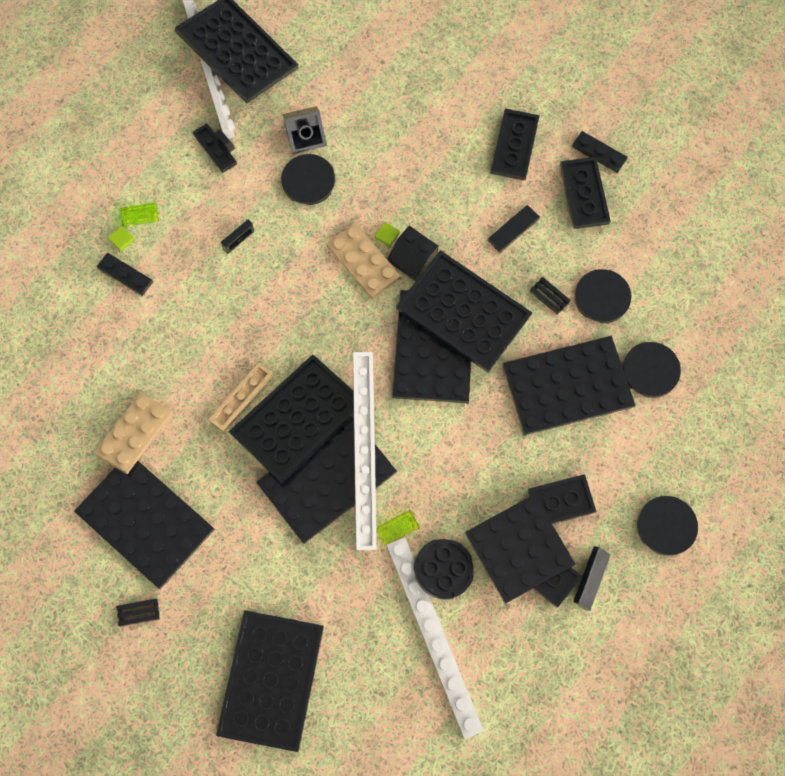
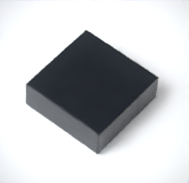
[215,130,235,152]

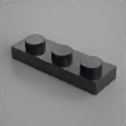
[572,131,628,173]
[96,252,153,296]

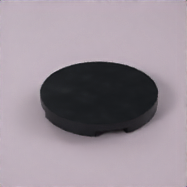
[281,154,335,205]
[575,269,631,323]
[622,342,681,398]
[637,496,698,556]
[414,539,474,600]

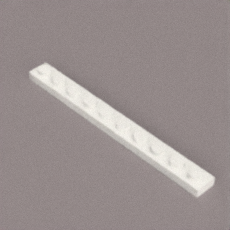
[182,0,235,139]
[353,352,377,550]
[387,538,484,739]

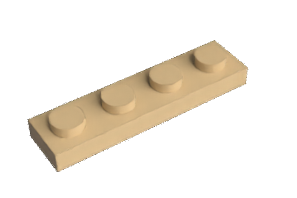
[208,362,274,433]

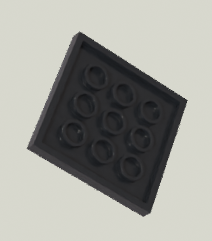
[465,494,576,604]

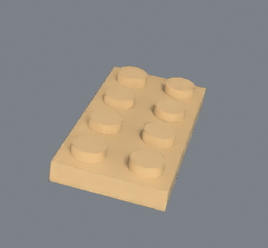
[327,223,401,299]
[94,393,173,474]

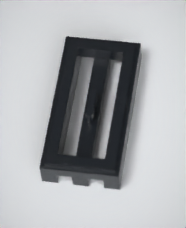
[220,219,254,254]
[530,276,571,315]
[116,598,160,627]

